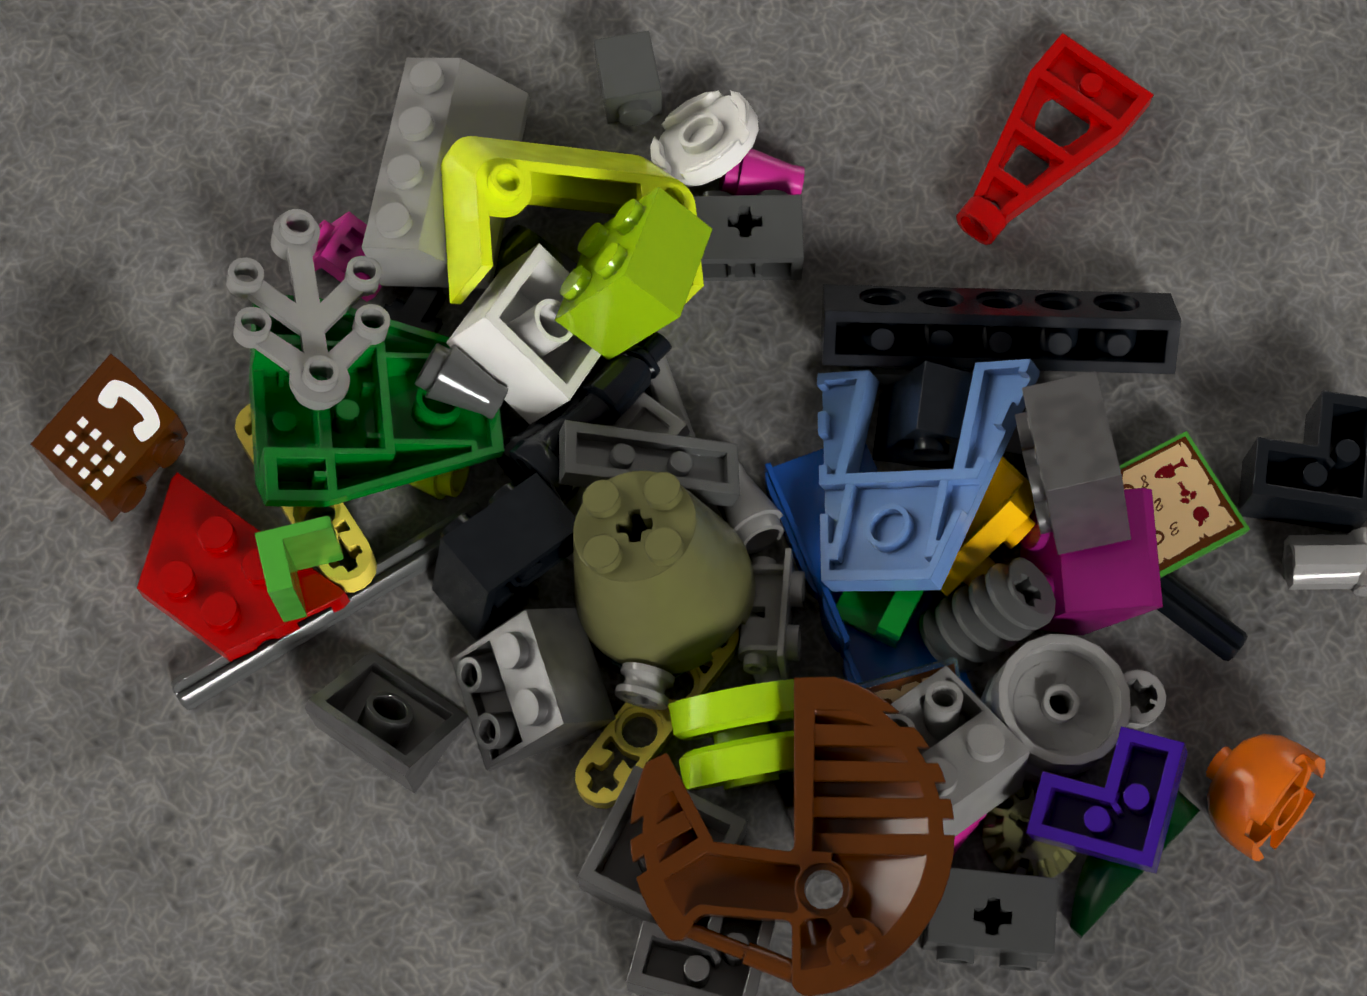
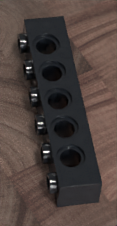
[821,284,1181,374]

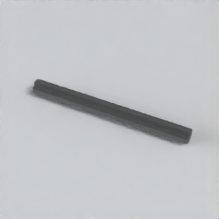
[171,502,483,710]

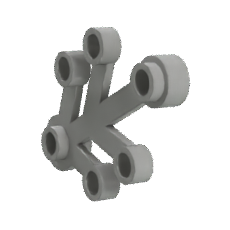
[226,209,390,410]

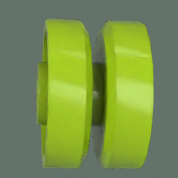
[668,679,794,791]

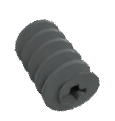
[919,557,1056,673]

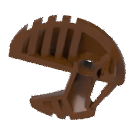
[630,677,955,996]

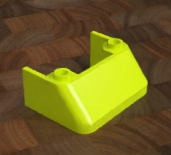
[441,136,704,304]

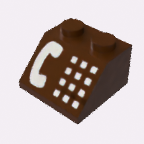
[30,354,188,522]

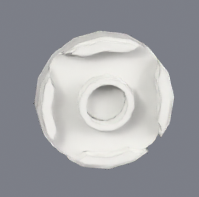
[650,90,759,187]

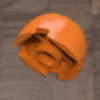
[1206,734,1325,861]

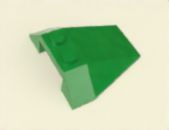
[249,295,504,507]

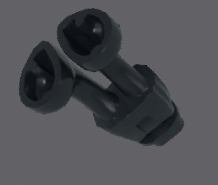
[496,332,672,502]

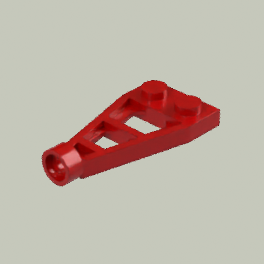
[956,33,1154,245]

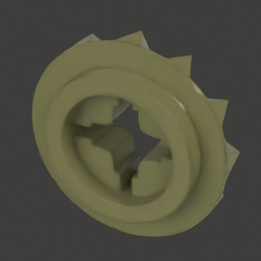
[982,782,1077,878]

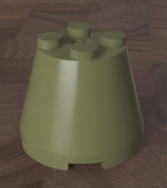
[573,471,756,674]

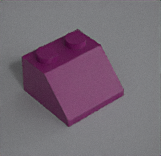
[1019,488,1163,635]

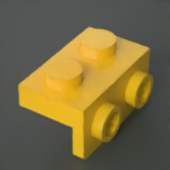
[941,456,1036,596]

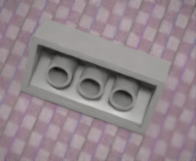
[362,57,531,289]

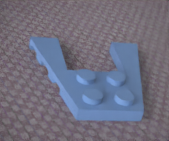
[817,359,1040,592]

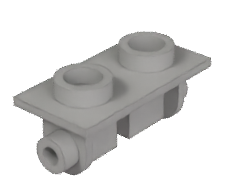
[738,548,806,680]

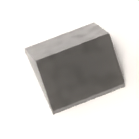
[305,651,469,794]

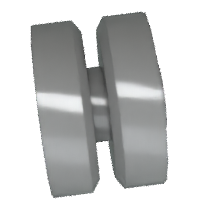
[980,634,1131,785]

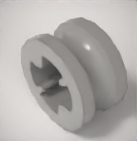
[615,662,675,710]
[1123,669,1167,729]

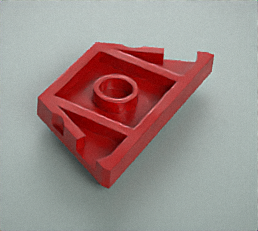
[137,472,350,662]

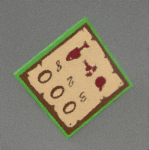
[1120,431,1250,578]

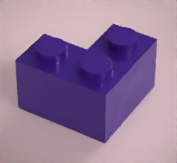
[1026,726,1188,874]

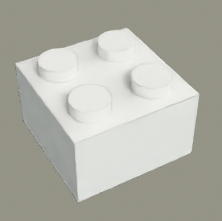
[446,243,601,424]

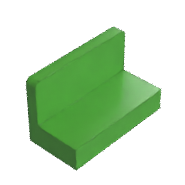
[255,516,344,622]

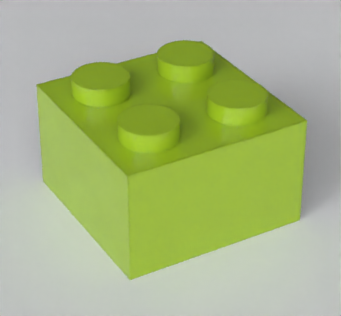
[555,187,713,360]

